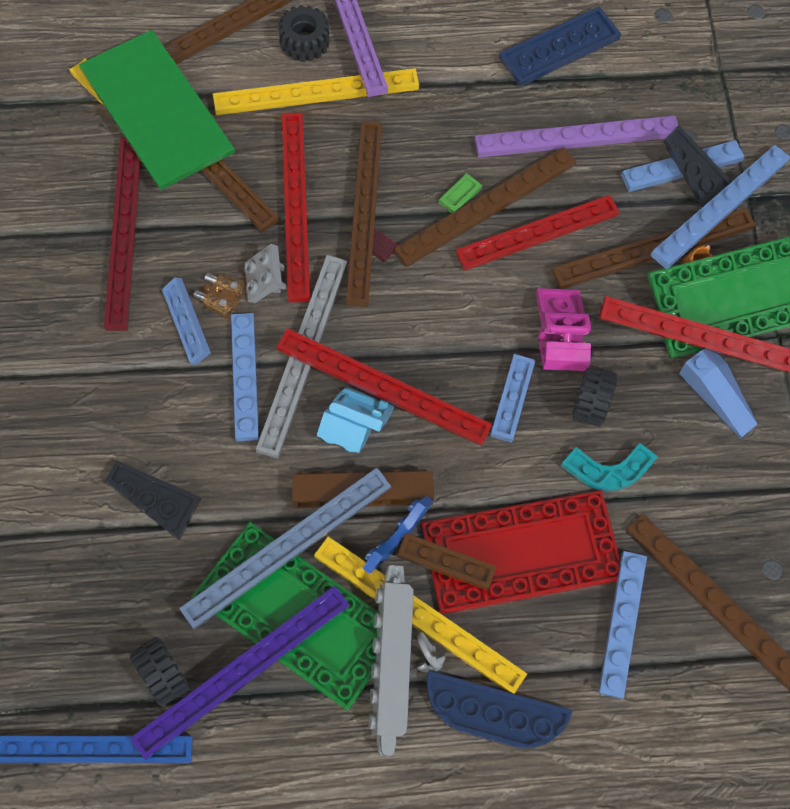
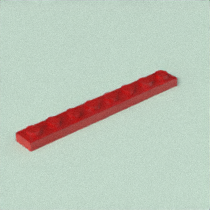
[456,195,619,271]

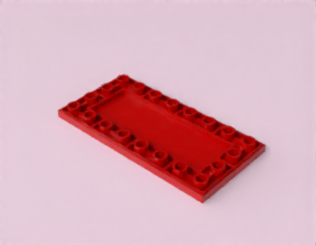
[421,490,621,615]

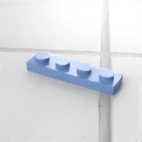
[162,277,211,365]
[490,354,535,443]

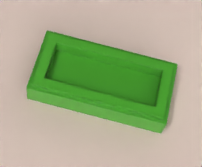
[439,173,482,213]

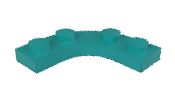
[561,443,658,491]

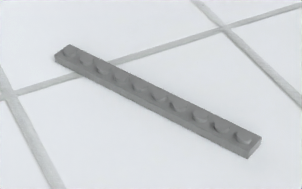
[256,255,348,459]

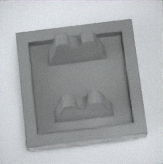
[244,244,286,303]

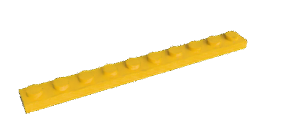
[213,68,419,115]
[314,537,527,694]

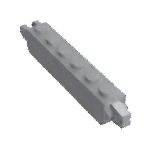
[368,565,413,757]

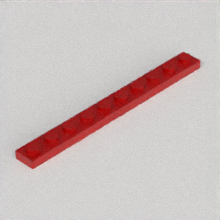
[282,113,310,303]
[598,296,790,373]
[277,328,492,446]

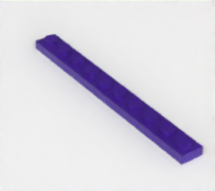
[130,586,349,760]

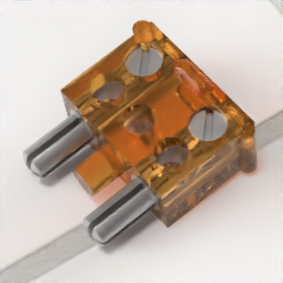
[193,273,246,319]

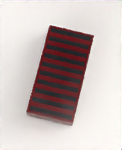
[351,228,398,262]

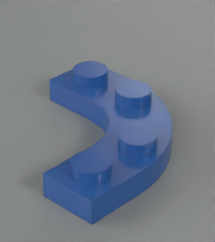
[363,496,434,574]

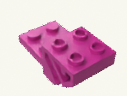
[536,288,591,371]

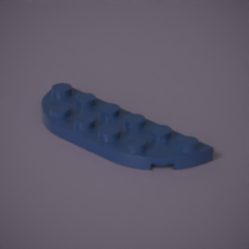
[427,671,573,749]

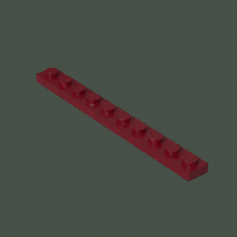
[104,137,141,331]

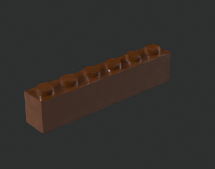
[292,469,434,509]

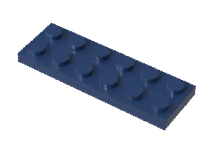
[499,6,621,87]

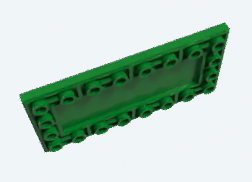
[79,30,235,191]
[647,236,790,359]
[191,522,378,712]

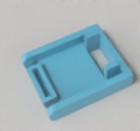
[329,388,394,432]

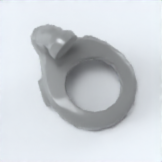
[416,632,445,673]

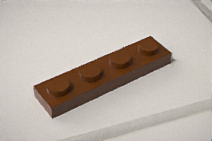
[398,533,497,591]

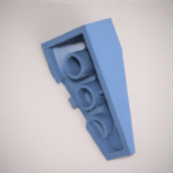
[679,349,757,439]

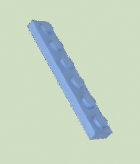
[621,140,744,192]
[231,313,259,441]
[598,551,647,699]

